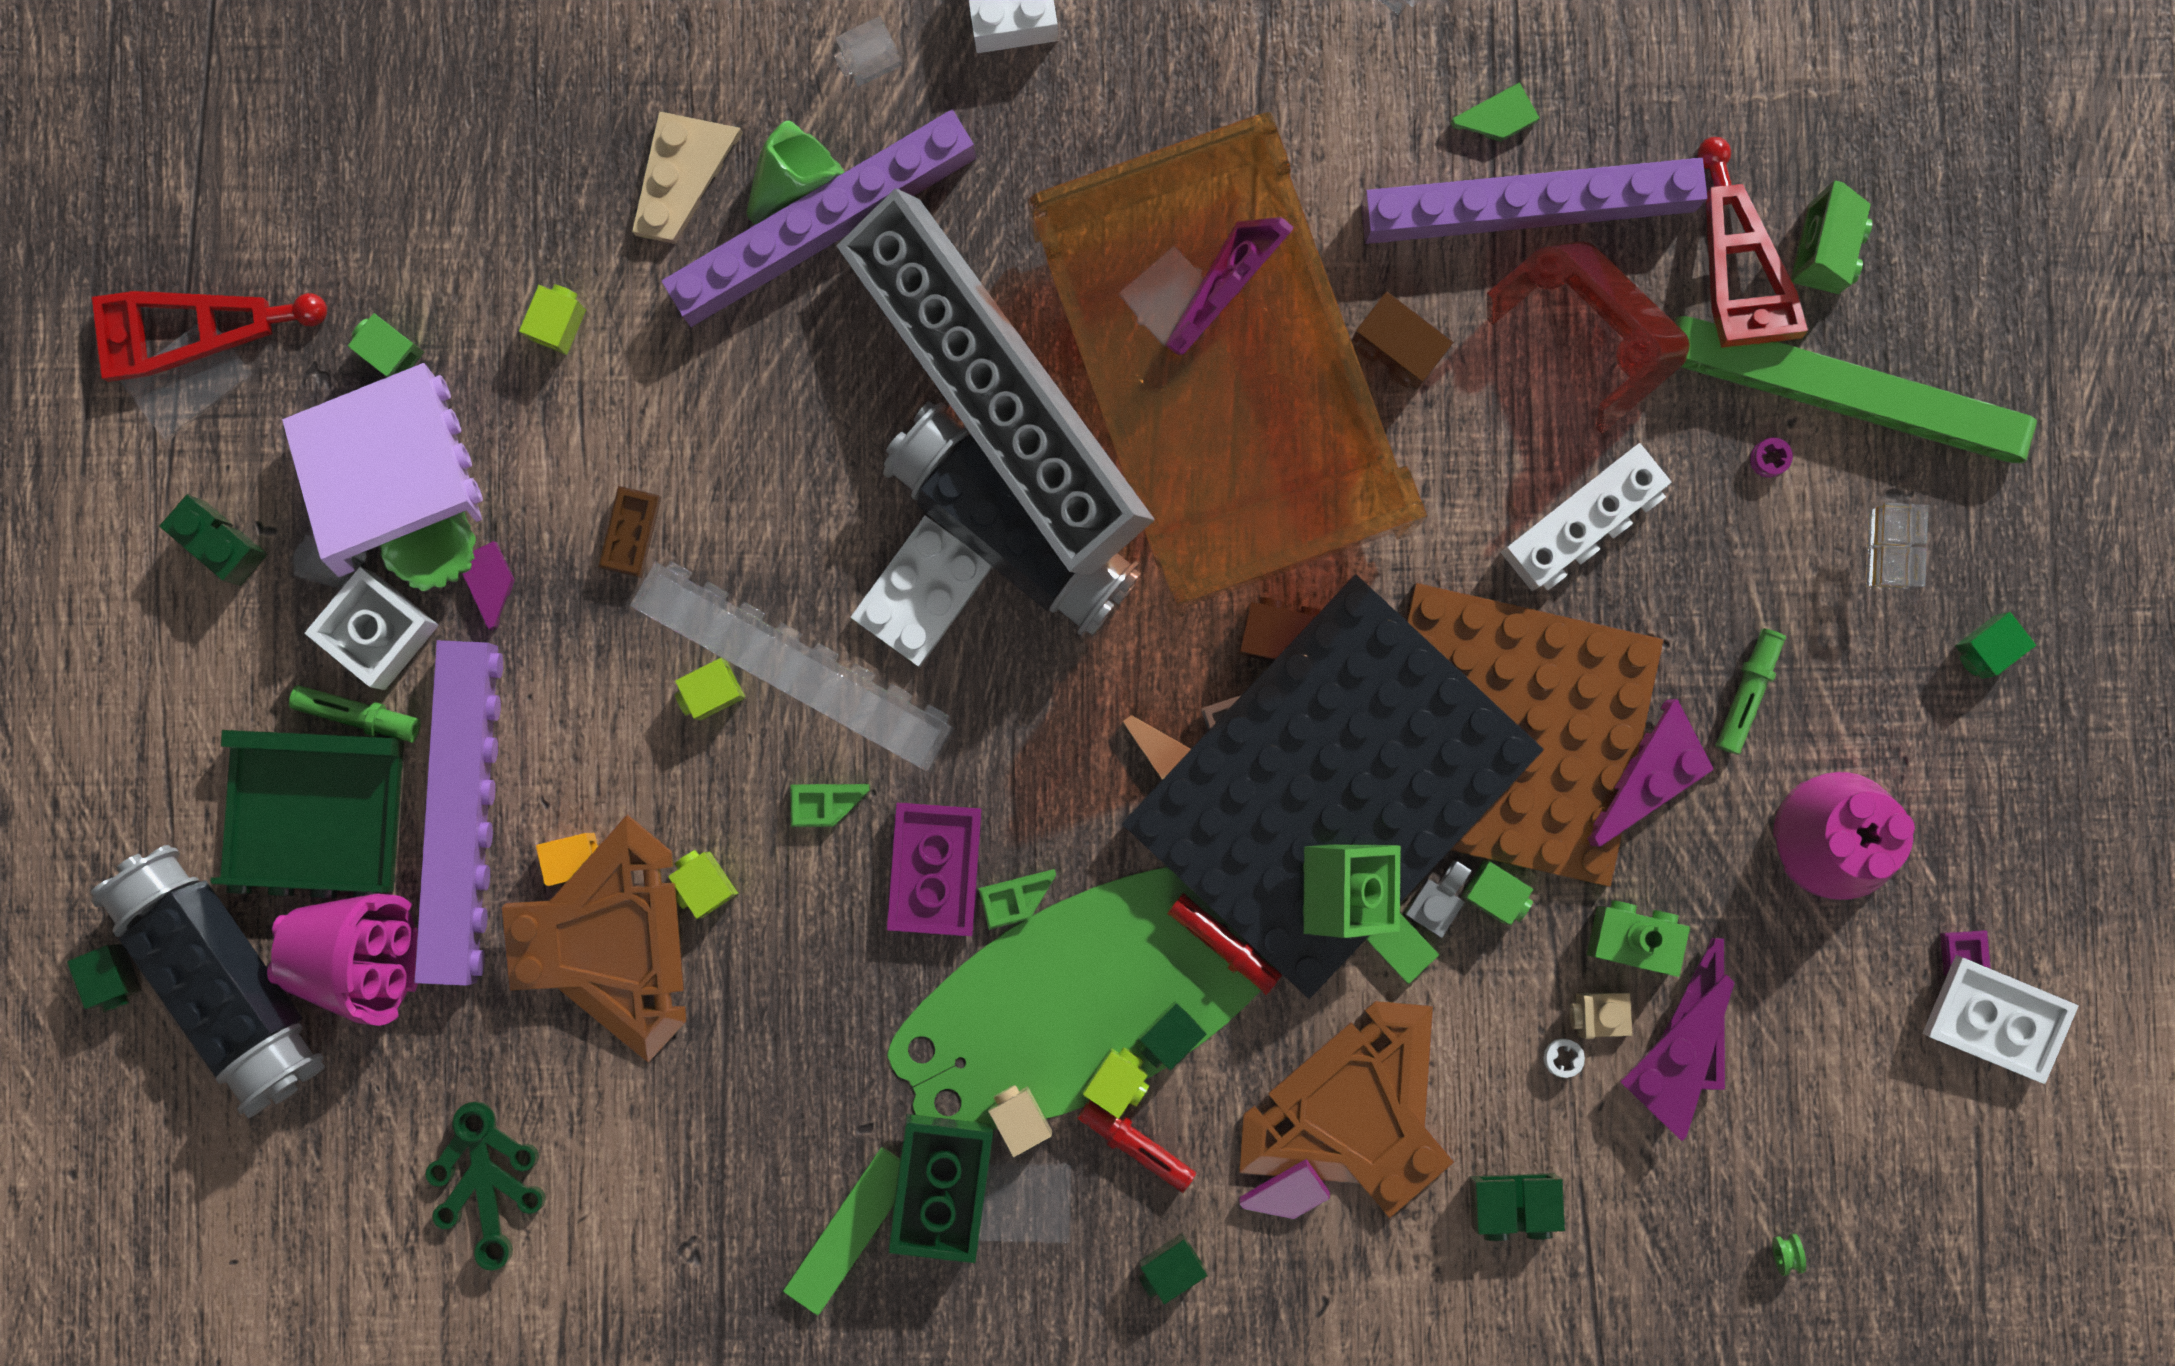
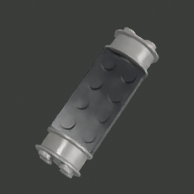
[883,401,1141,636]
[90,845,325,1118]

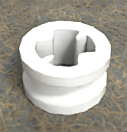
[1543,1039,1585,1078]

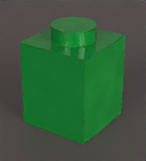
[1955,612,2037,679]

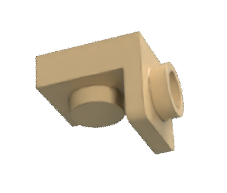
[1570,992,1632,1039]

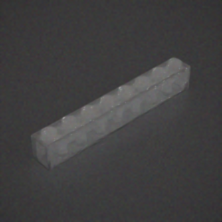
[630,561,954,773]

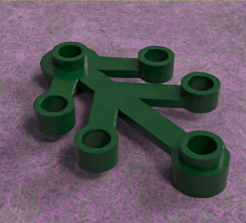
[425,1101,546,1271]

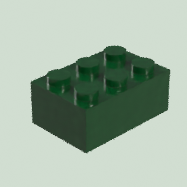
[889,1114,993,1263]

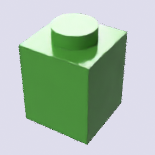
[348,313,425,377]
[1461,861,1533,925]

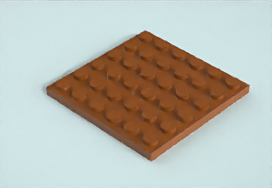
[1406,583,1664,887]

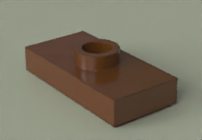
[598,486,662,578]

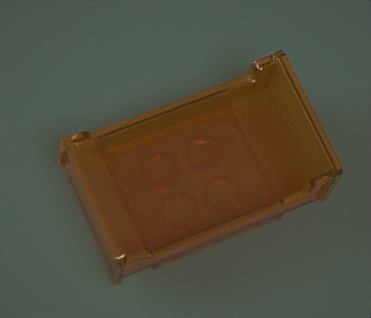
[1027,112,1428,620]

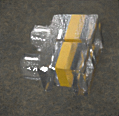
[1865,502,1929,590]

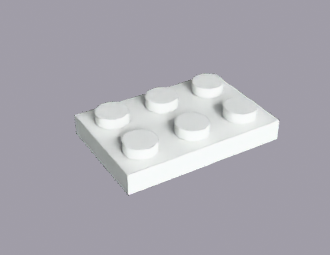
[851,516,993,667]
[1923,955,2079,1084]

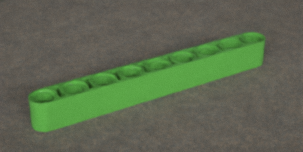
[1664,316,2037,463]

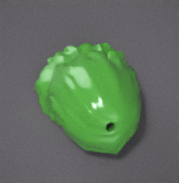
[380,512,476,591]

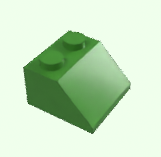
[1791,180,1872,294]
[1303,845,1401,938]

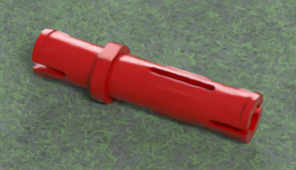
[1167,893,1282,995]
[1077,1099,1196,1193]

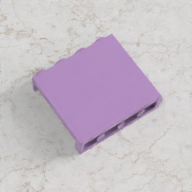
[282,363,483,577]

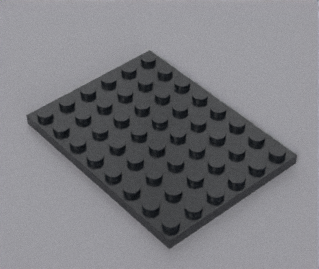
[1121,574,1544,999]

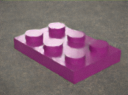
[887,803,982,936]

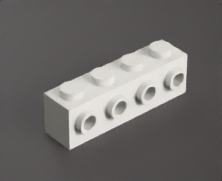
[1500,443,1672,591]

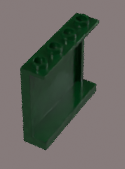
[210,730,404,898]

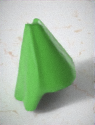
[747,121,845,225]

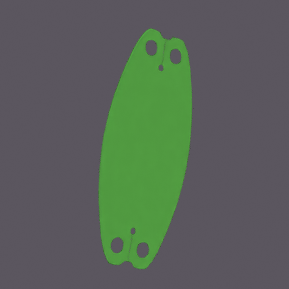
[887,867,1276,1130]

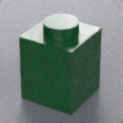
[67,944,142,1013]
[1139,1001,1207,1071]
[1138,1232,1208,1305]

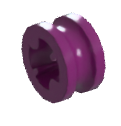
[1750,437,1793,478]

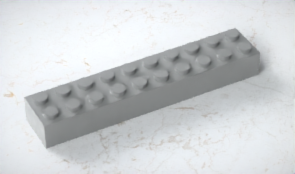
[836,188,1155,576]

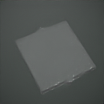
[1119,246,1204,347]

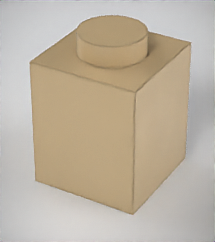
[989,1085,1052,1157]

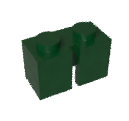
[159,494,268,586]
[1469,1173,1565,1241]

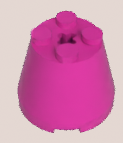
[1773,772,1915,900]
[267,894,418,1026]

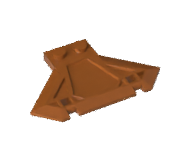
[502,814,687,1063]
[1239,1001,1454,1218]

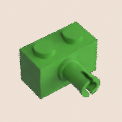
[1586,900,1690,977]

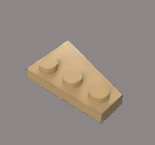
[632,111,743,244]

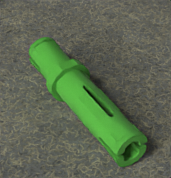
[1715,628,1787,755]
[289,685,421,743]

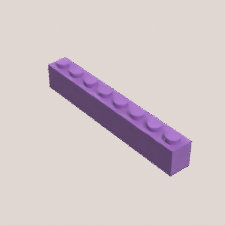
[661,109,976,327]
[1361,158,1708,244]
[415,640,503,986]

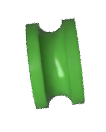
[1772,1234,1806,1276]

